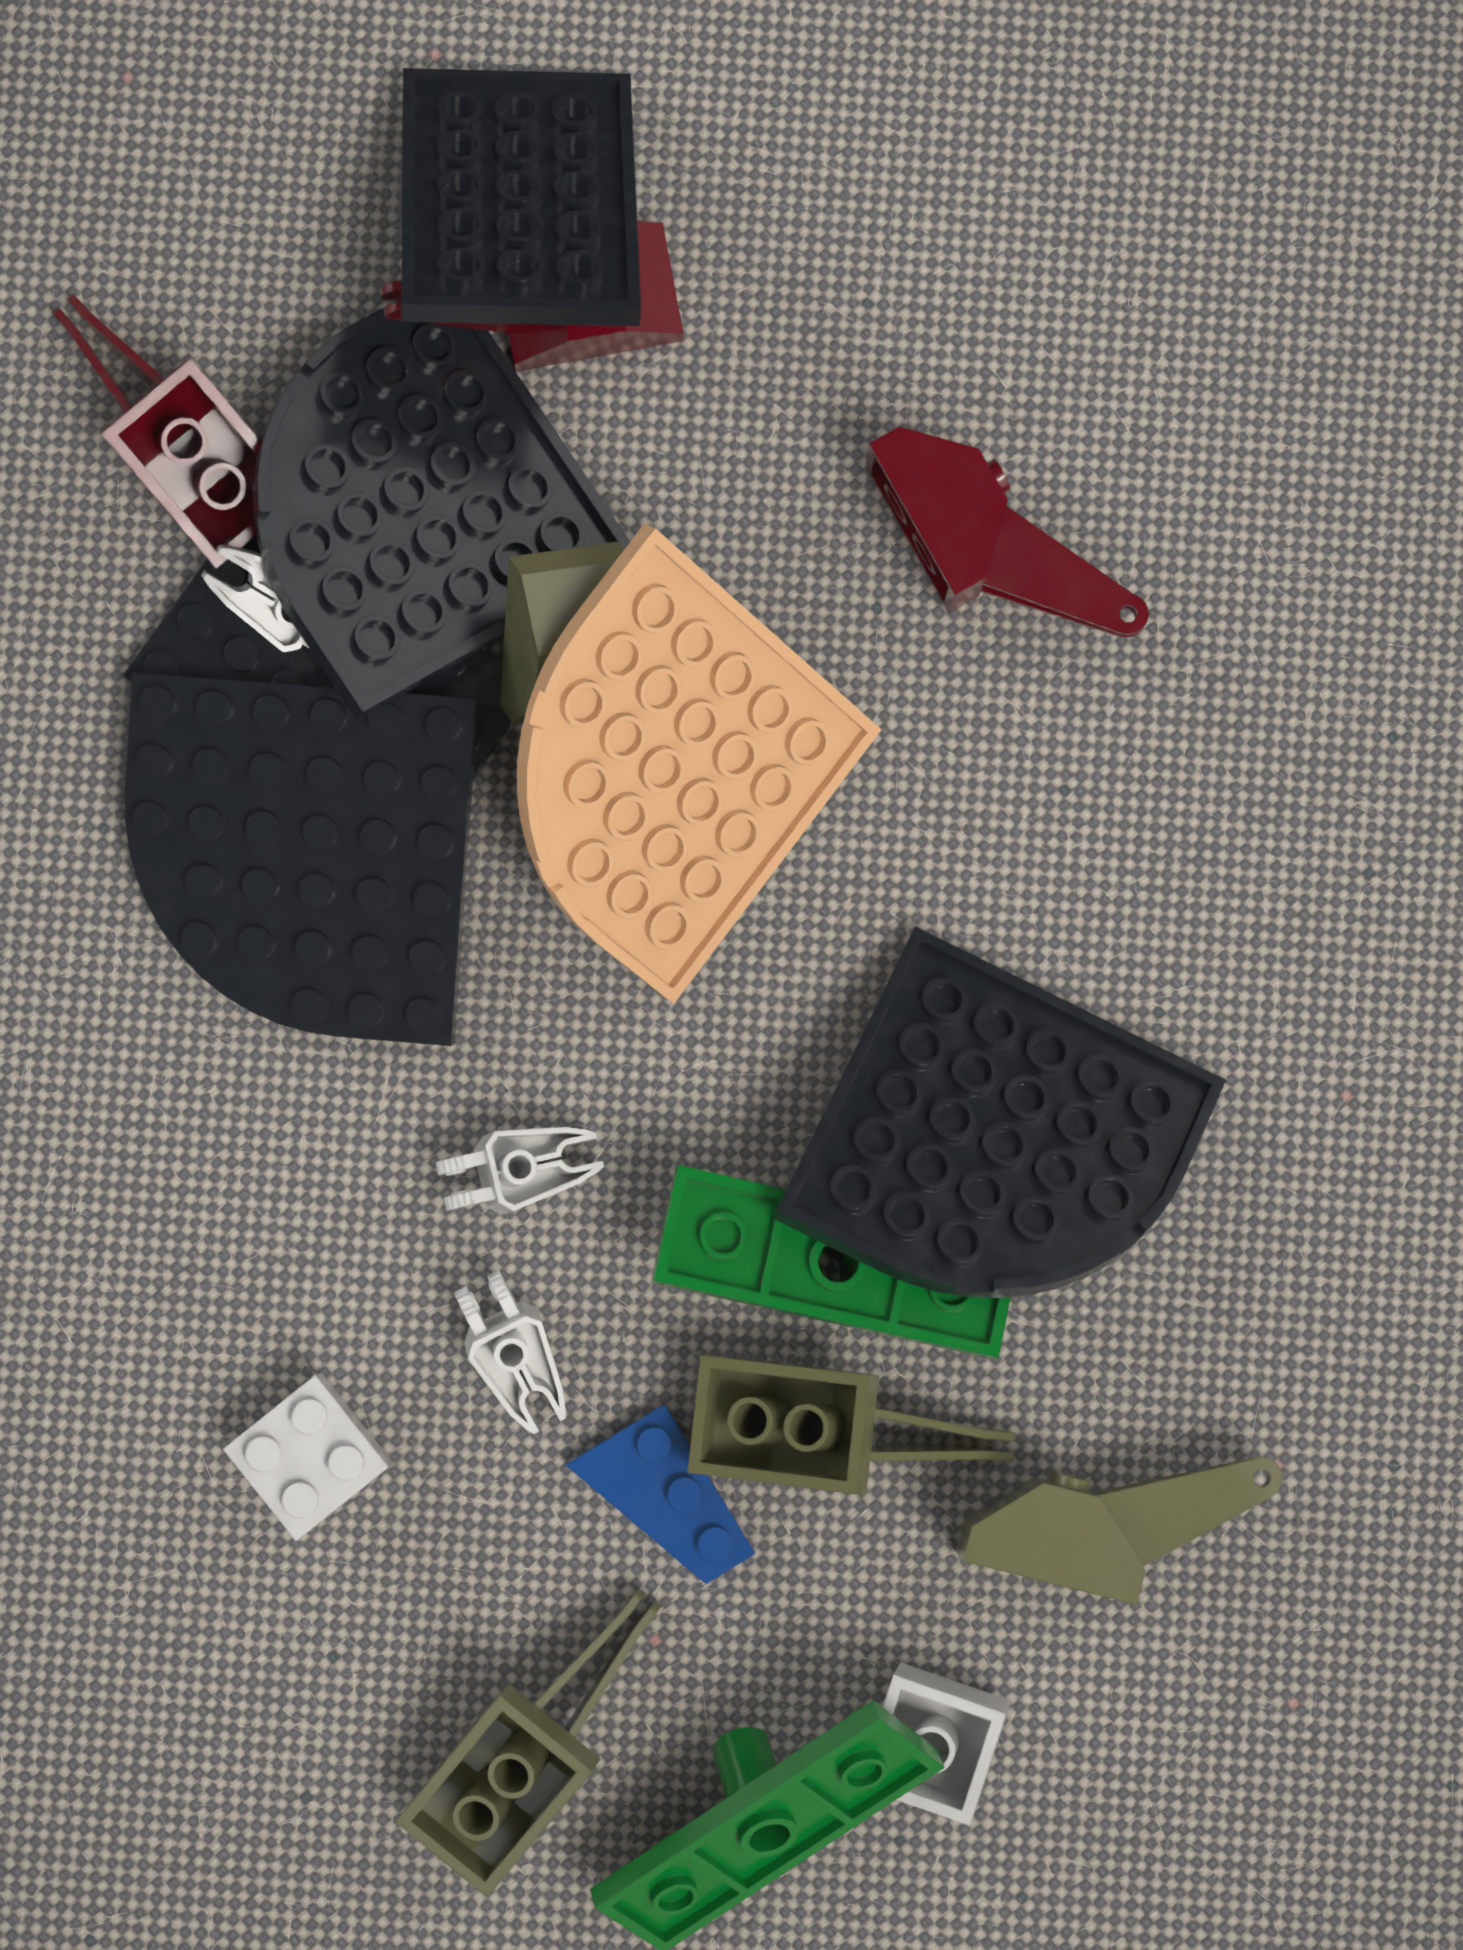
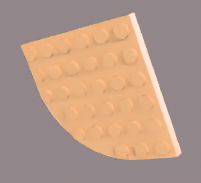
[517,523,882,1004]

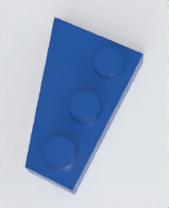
[566,1403,756,1584]

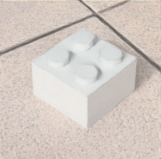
[223,1373,394,1541]
[883,1662,1011,1826]

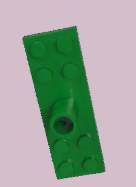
[651,1165,1011,1360]
[590,1700,944,1950]

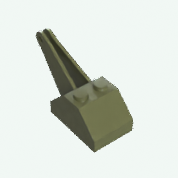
[500,542,624,724]
[688,1355,1016,1495]
[956,1456,1283,1605]
[396,1588,662,1898]

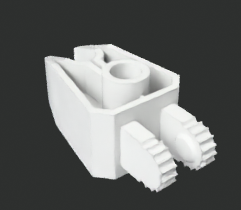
[201,545,309,652]
[436,1127,604,1215]
[454,1270,566,1434]

